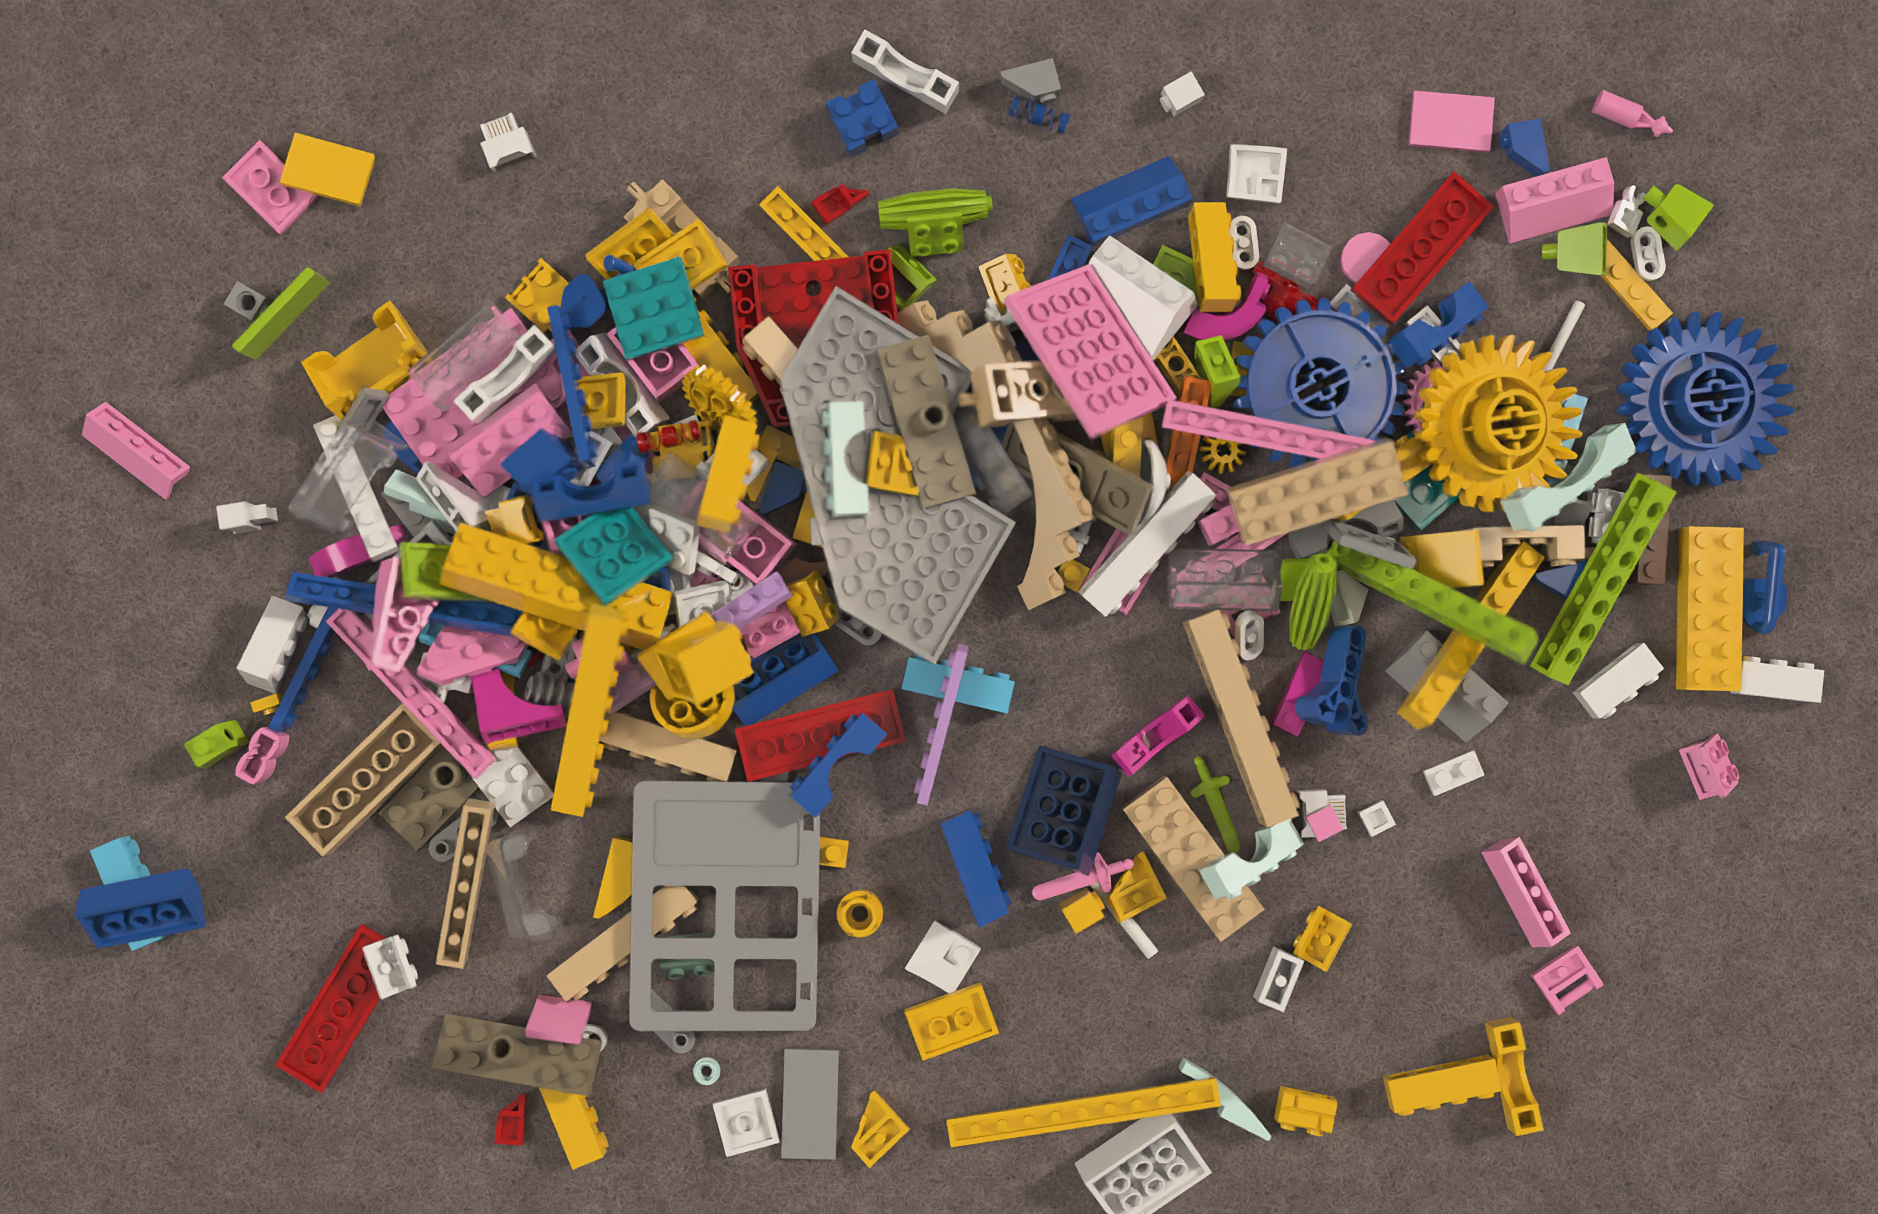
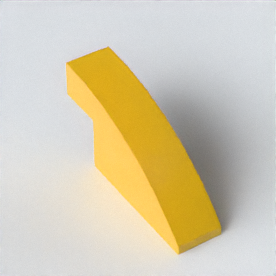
[593,836,633,919]

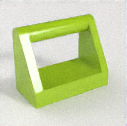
[888,242,937,311]
[1193,335,1240,408]

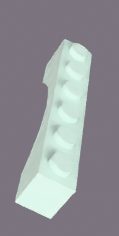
[1501,423,1637,532]

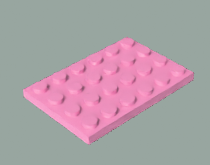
[1003,264,1177,439]
[382,308,567,480]

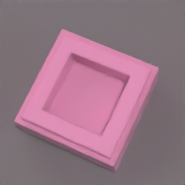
[1305,804,1343,842]

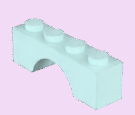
[822,401,869,517]
[1199,819,1304,900]

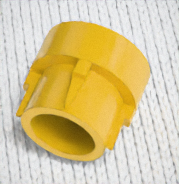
[837,889,883,937]

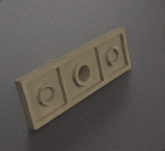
[875,335,976,509]
[997,422,1153,536]
[379,711,529,851]
[432,1014,602,1097]

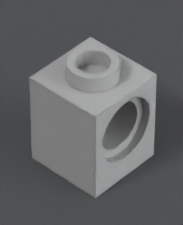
[224,281,273,322]

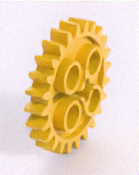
[682,365,758,436]

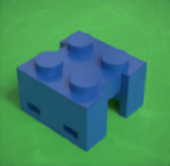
[826,79,899,158]

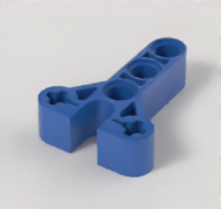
[1295,625,1368,736]

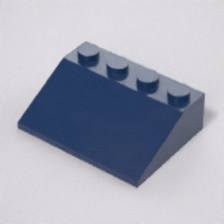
[1006,746,1122,876]

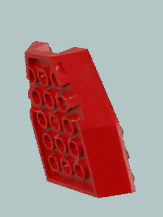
[728,249,899,427]

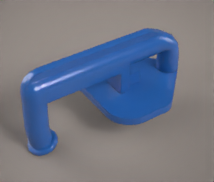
[560,255,636,330]
[1742,540,1788,635]

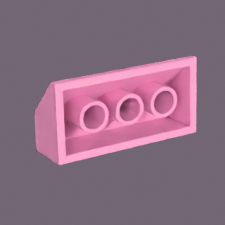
[1495,157,1614,244]

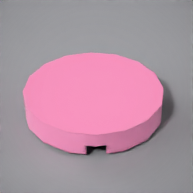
[1340,232,1390,284]

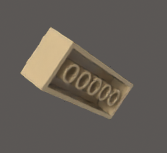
[1226,438,1408,545]
[285,703,443,856]
[1121,776,1265,942]

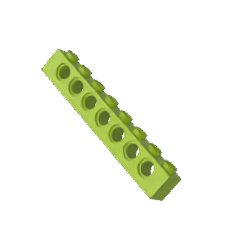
[1530,472,1676,685]
[1326,540,1538,665]

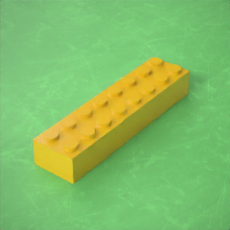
[439,523,673,650]

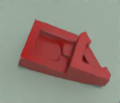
[811,184,869,226]
[494,1093,527,1146]

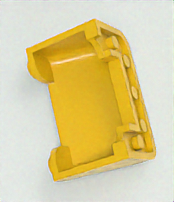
[301,300,434,421]

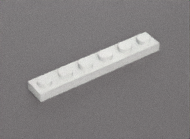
[313,415,399,562]

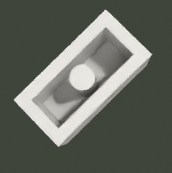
[1253,946,1304,1012]

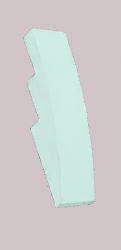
[384,470,492,535]
[1178,1058,1271,1141]

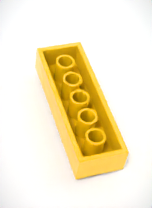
[1676,526,1744,691]

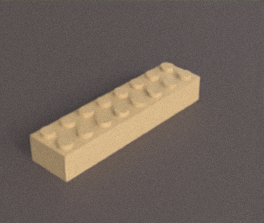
[1182,610,1300,828]

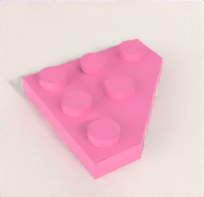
[417,626,529,686]

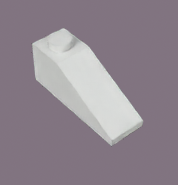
[416,461,493,532]

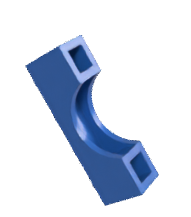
[1387,281,1489,368]
[532,461,650,522]
[790,712,887,818]

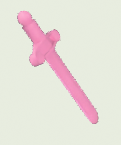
[1032,852,1133,900]

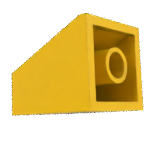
[653,621,753,704]

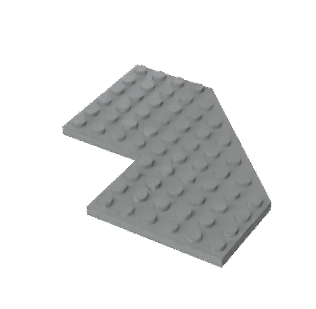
[779,286,1016,664]

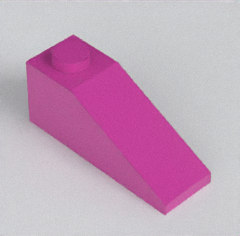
[1269,651,1324,737]

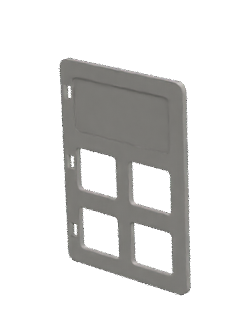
[629,781,820,1031]

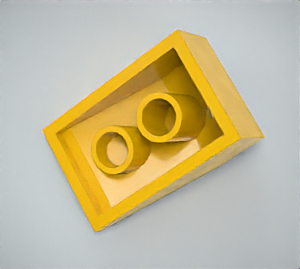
[1399,529,1483,588]

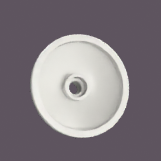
[1140,439,1170,522]

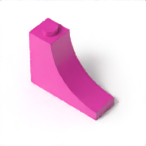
[472,669,567,744]

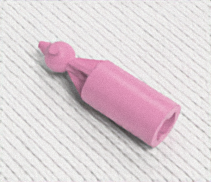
[1592,90,1673,137]

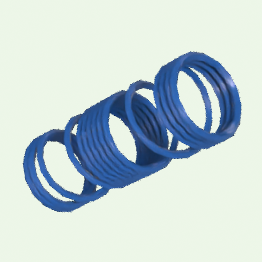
[1008,95,1070,134]

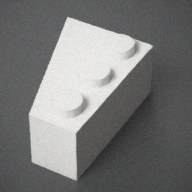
[236,596,308,694]

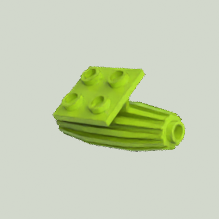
[878,188,993,257]
[1274,554,1337,650]

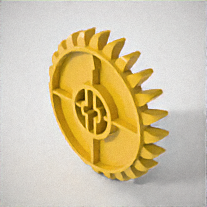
[1414,335,1582,512]

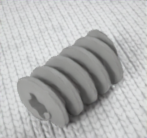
[523,672,575,717]

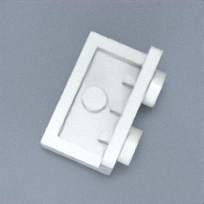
[362,935,418,999]

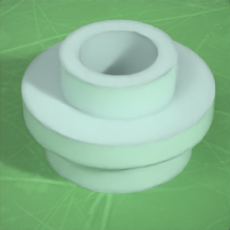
[693,1057,721,1085]

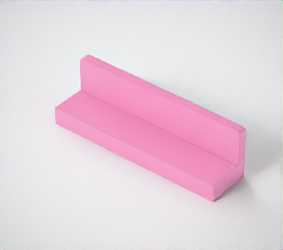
[82,402,190,499]

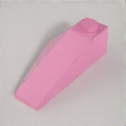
[370,557,439,672]

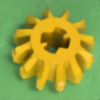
[1199,436,1246,474]

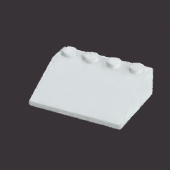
[1088,235,1198,361]
[1074,1114,1212,1214]

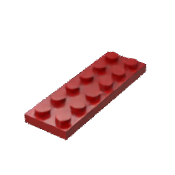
[1350,171,1495,326]
[735,689,906,782]
[275,924,407,1093]

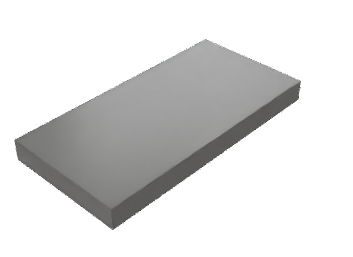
[781,1048,839,1160]

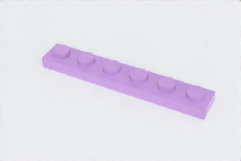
[914,643,969,806]

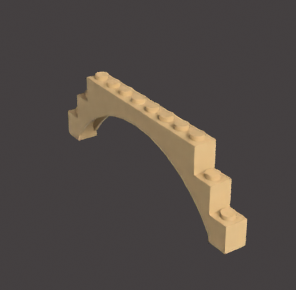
[897,300,1094,610]

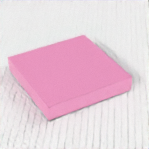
[525,995,592,1044]

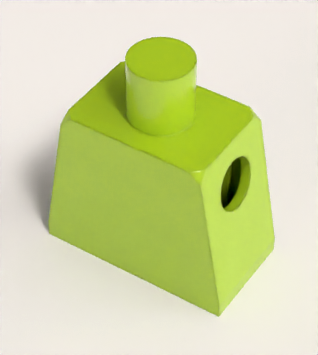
[1642,184,1714,251]
[1542,222,1607,276]
[184,719,249,769]

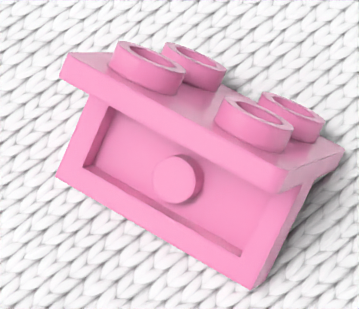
[740,601,800,658]
[1679,733,1739,800]

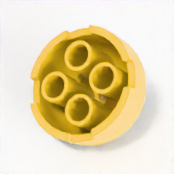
[650,685,735,739]

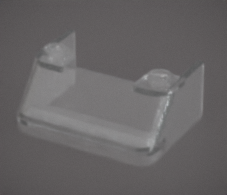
[288,420,409,536]

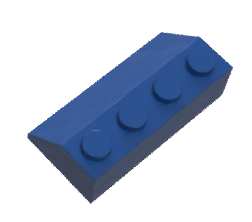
[1070,156,1193,247]
[732,632,839,726]
[940,809,1011,927]
[75,868,206,949]

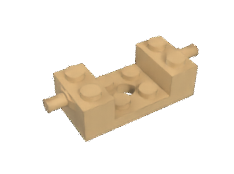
[624,179,741,299]
[958,361,1078,428]
[1463,525,1596,568]

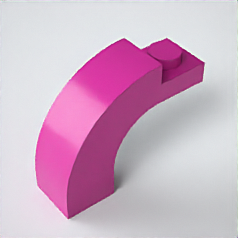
[1183,271,1270,340]
[309,524,408,578]
[1111,695,1205,777]

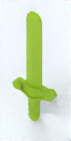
[1190,756,1240,853]

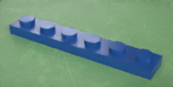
[547,305,598,469]
[268,607,338,733]

